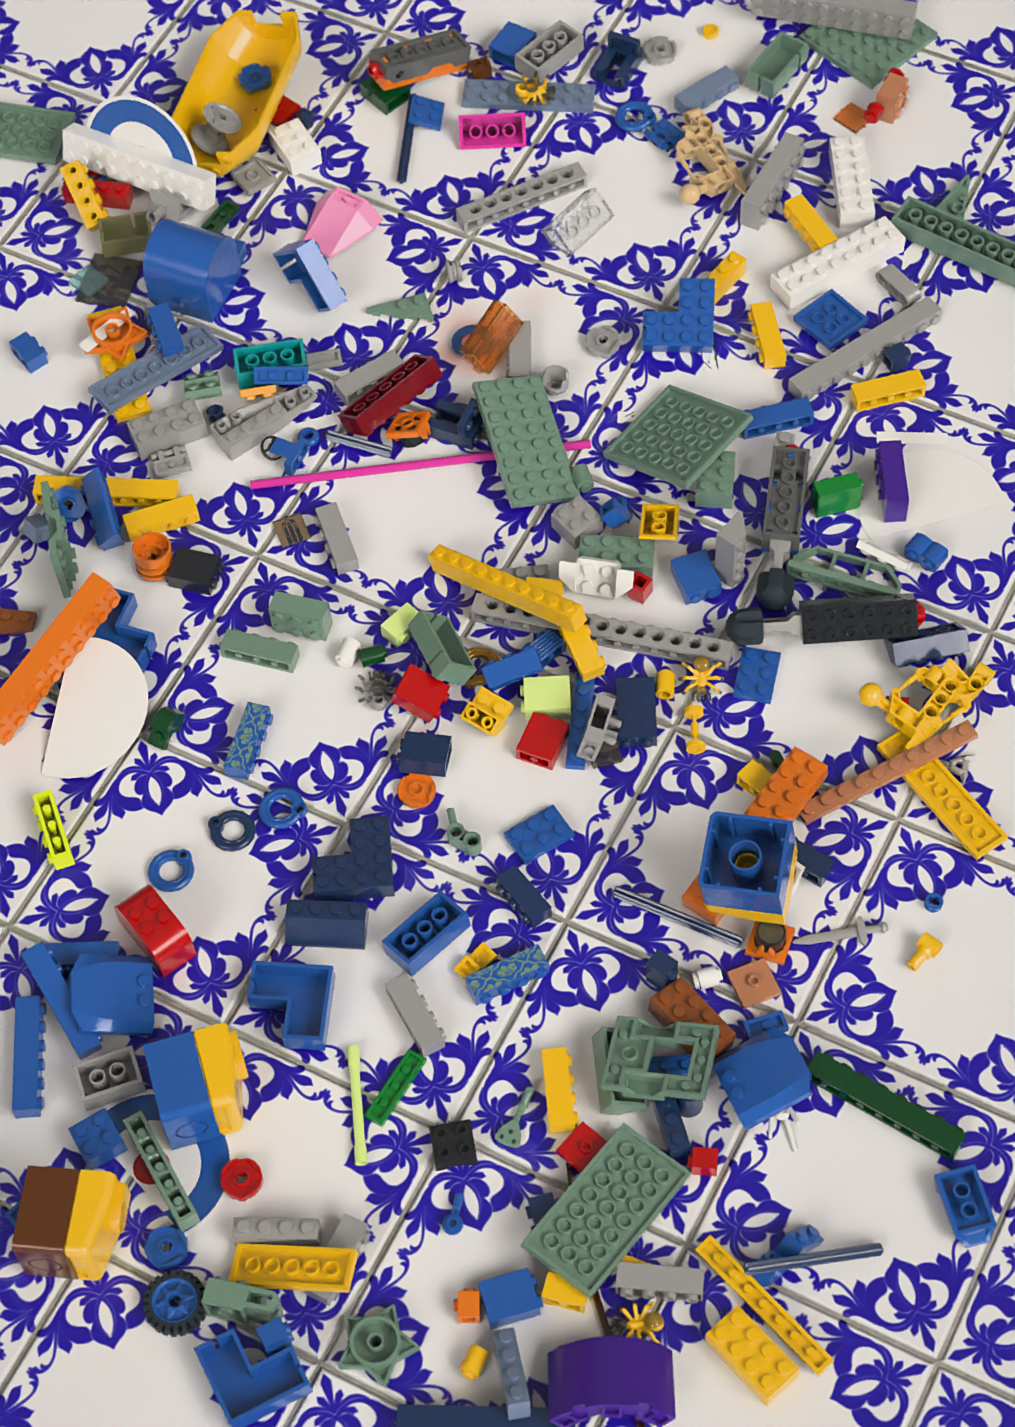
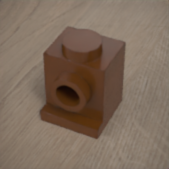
[466,54,492,80]

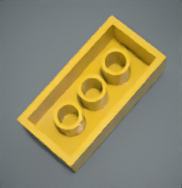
[705,1305,800,1406]

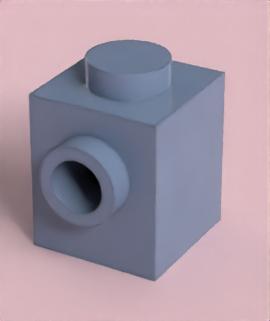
[23,513,50,544]

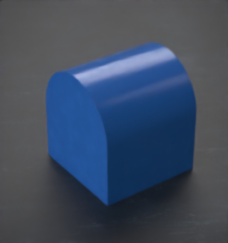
[143,218,242,323]

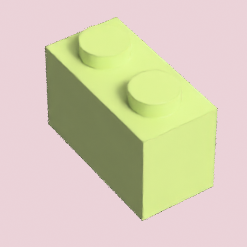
[380,602,419,648]

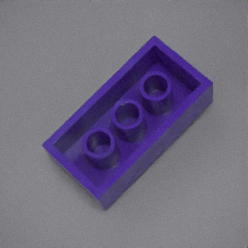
[874,440,909,522]

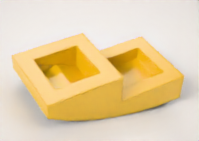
[454,942,499,980]

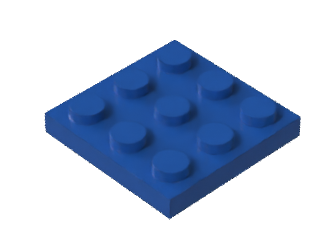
[793,289,868,351]

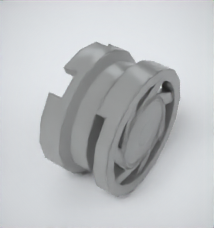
[445,258,463,284]

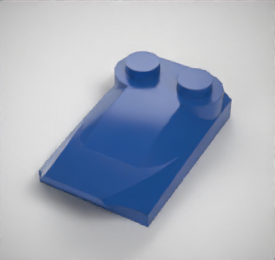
[933,1164,997,1248]

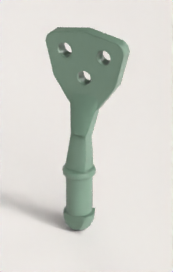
[495,1086,534,1148]

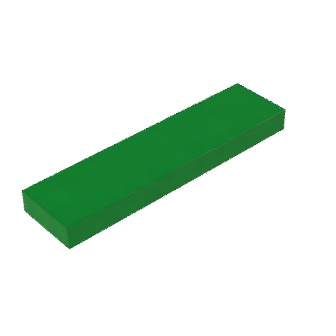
[364,1049,427,1127]

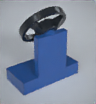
[260,436,309,476]

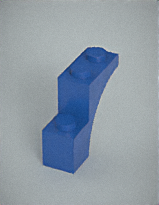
[752,1224,824,1288]

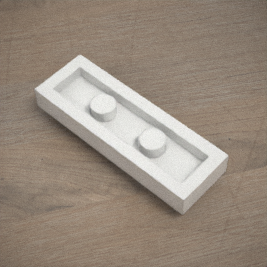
[856,538,913,572]

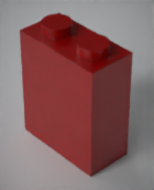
[389,664,450,723]
[516,712,569,770]

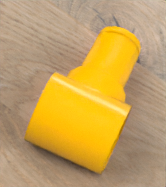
[906,932,943,972]

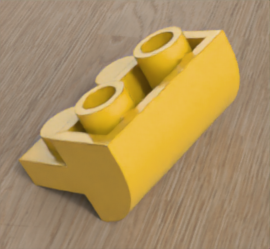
[460,686,514,737]

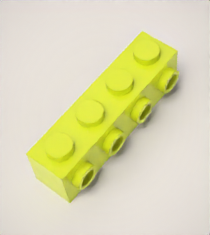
[32,789,75,870]

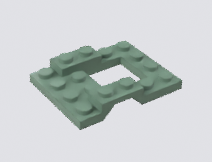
[40,481,79,598]
[601,1015,720,1101]

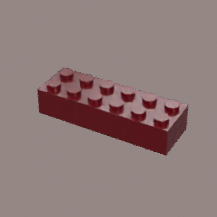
[337,354,443,437]

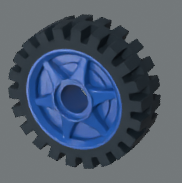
[143,1270,206,1337]

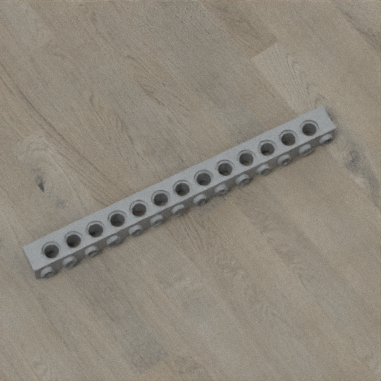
[471,593,734,671]

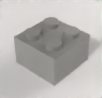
[551,495,603,550]

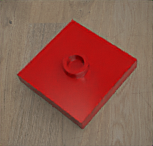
[254,95,301,127]
[555,1121,607,1173]

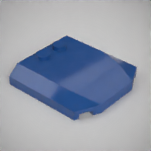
[69,954,154,1036]
[712,1027,812,1131]

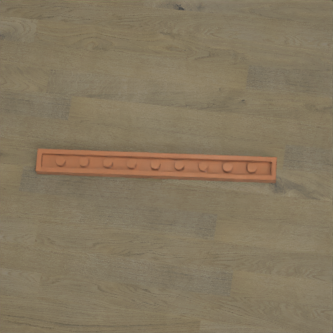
[799,720,978,825]

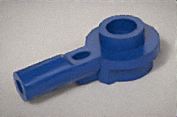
[442,1193,463,1235]

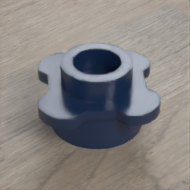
[206,404,226,422]

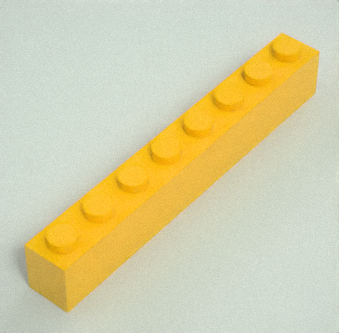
[32,475,181,507]

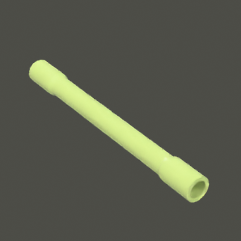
[347,1045,368,1166]

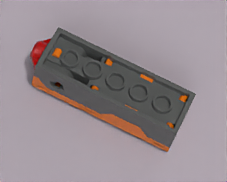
[367,28,471,91]

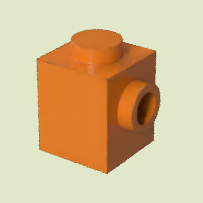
[453,1288,481,1324]

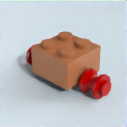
[863,68,910,125]

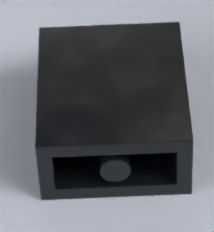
[166,547,224,596]

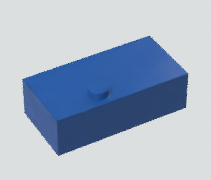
[382,890,471,977]

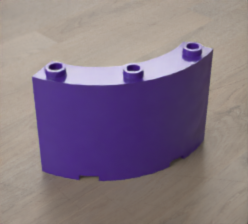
[548,1335,676,1427]

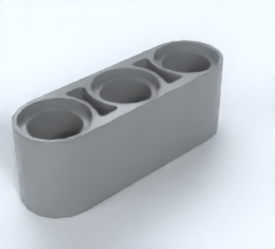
[875,264,922,307]

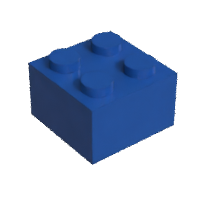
[68,1108,128,1170]

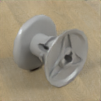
[191,102,242,155]

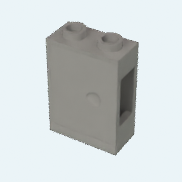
[576,693,622,762]

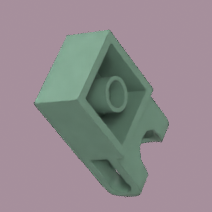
[201,1276,283,1325]

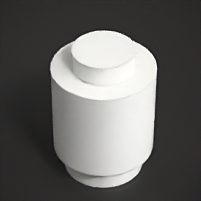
[692,965,723,990]

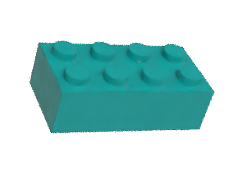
[233,338,309,389]

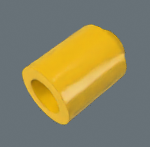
[655,669,675,700]
[459,1344,490,1381]

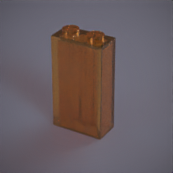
[459,300,524,375]

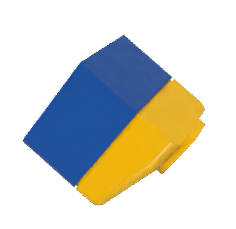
[698,812,798,925]
[143,1023,249,1150]

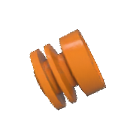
[132,532,173,582]

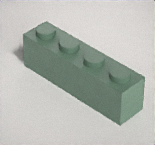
[220,629,300,673]

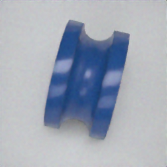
[924,893,943,913]

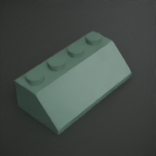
[592,1027,649,1115]

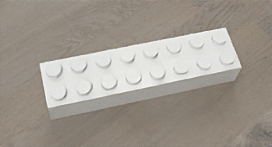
[770,216,905,310]

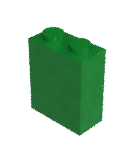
[812,472,864,518]

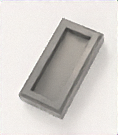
[305,348,343,371]

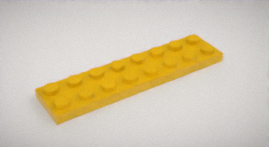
[87,306,152,423]
[877,731,1008,860]

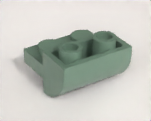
[183,370,222,400]

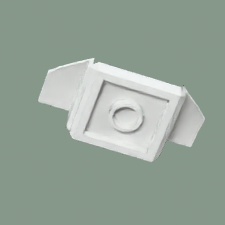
[559,556,634,599]

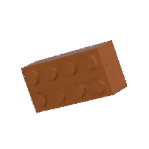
[648,976,736,1059]

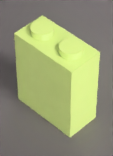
[520,675,571,720]

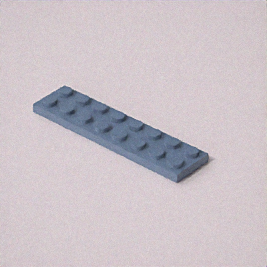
[462,79,596,113]
[88,324,224,414]

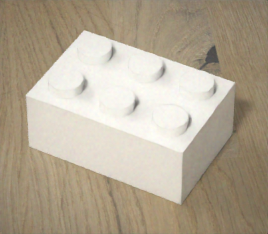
[268,118,322,176]

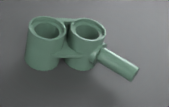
[447,808,482,856]

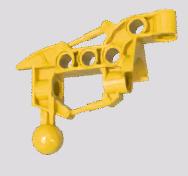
[858,658,996,751]

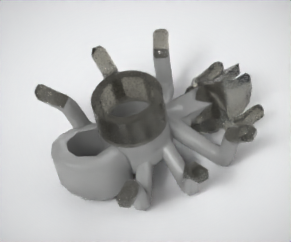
[355,668,398,711]

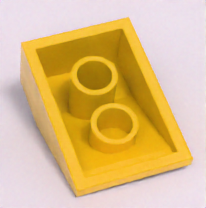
[639,504,679,540]

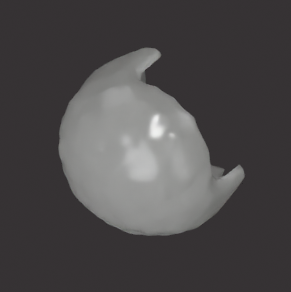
[541,365,569,395]

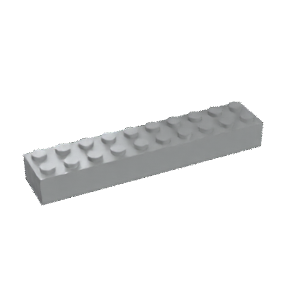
[751,0,918,40]

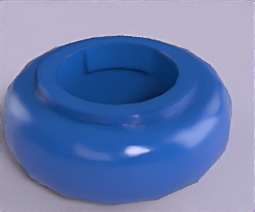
[297,427,319,447]

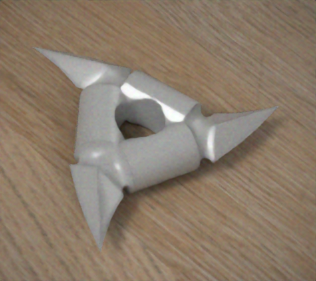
[939,755,975,786]

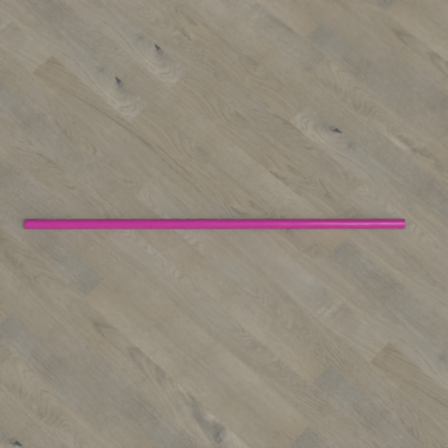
[250,439,591,490]

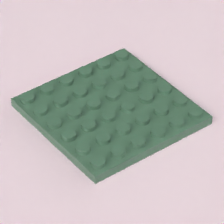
[799,19,938,89]
[603,384,754,490]

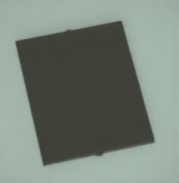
[75,253,143,308]

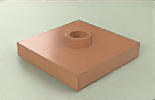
[727,958,781,1009]

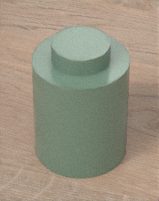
[571,464,594,493]

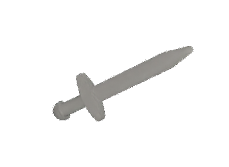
[792,916,888,946]

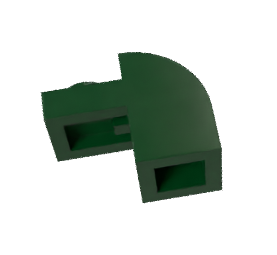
[147,706,186,750]

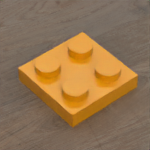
[240,384,277,400]

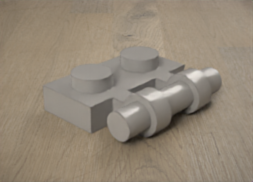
[150,445,192,479]

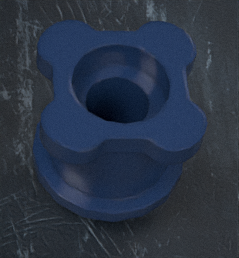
[296,108,315,130]

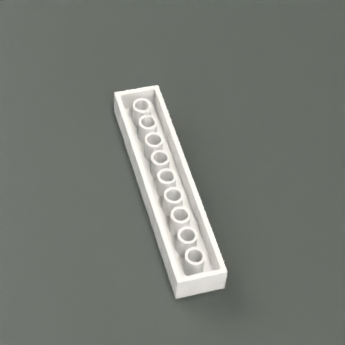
[63,123,216,211]

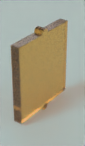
[833,102,868,134]

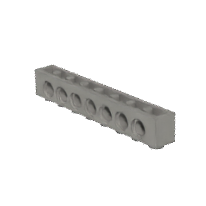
[456,162,587,234]

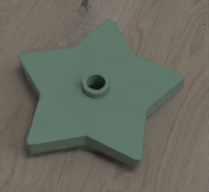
[338,1304,420,1388]

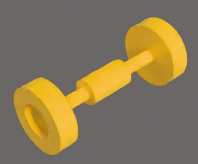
[684,705,706,754]

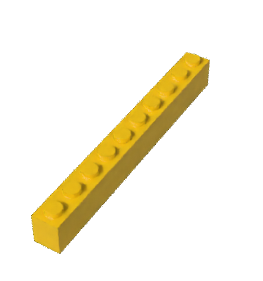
[428,544,587,633]

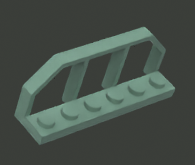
[787,546,902,597]

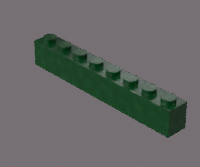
[808,1051,967,1162]

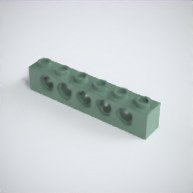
[123,1111,200,1232]

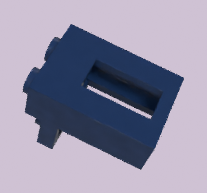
[594,30,643,90]
[428,398,486,450]

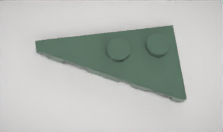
[936,174,970,220]
[367,293,434,322]

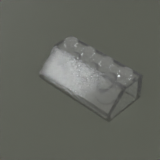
[541,188,615,256]

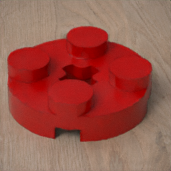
[221,1158,264,1202]

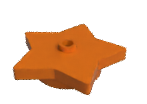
[84,307,149,363]

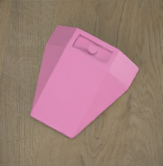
[303,187,382,258]

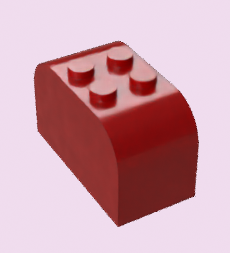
[114,884,197,978]

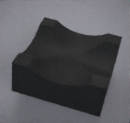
[429,1119,478,1171]

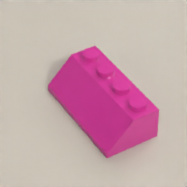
[458,112,526,149]

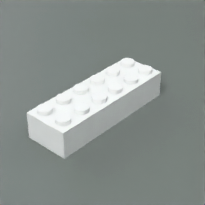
[829,136,875,228]

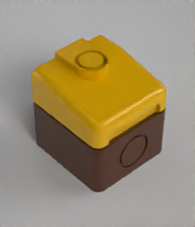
[12,1165,131,1281]

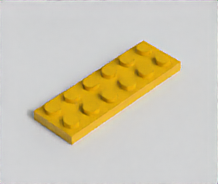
[228,1243,358,1293]

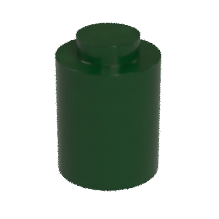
[358,644,388,668]

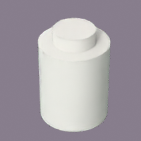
[335,637,361,668]

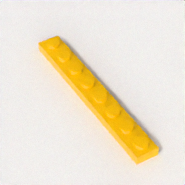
[695,1235,834,1377]

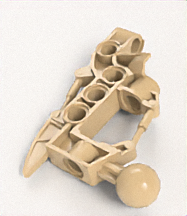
[675,107,747,205]

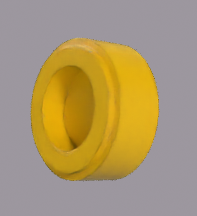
[702,24,719,40]

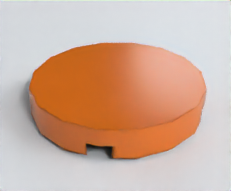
[397,773,436,809]

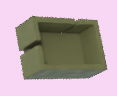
[98,211,152,258]

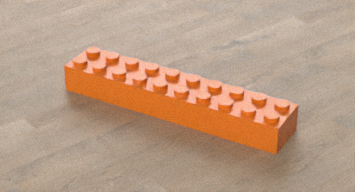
[0,572,121,746]
[682,746,828,926]

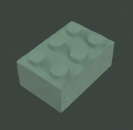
[695,451,736,509]
[268,591,333,641]

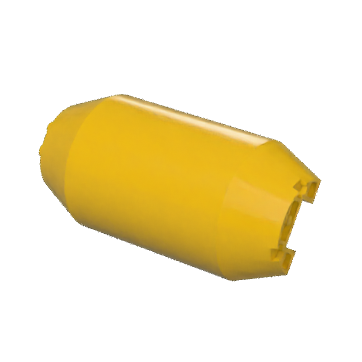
[171,10,302,178]

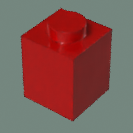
[627,571,653,604]
[687,1147,718,1176]

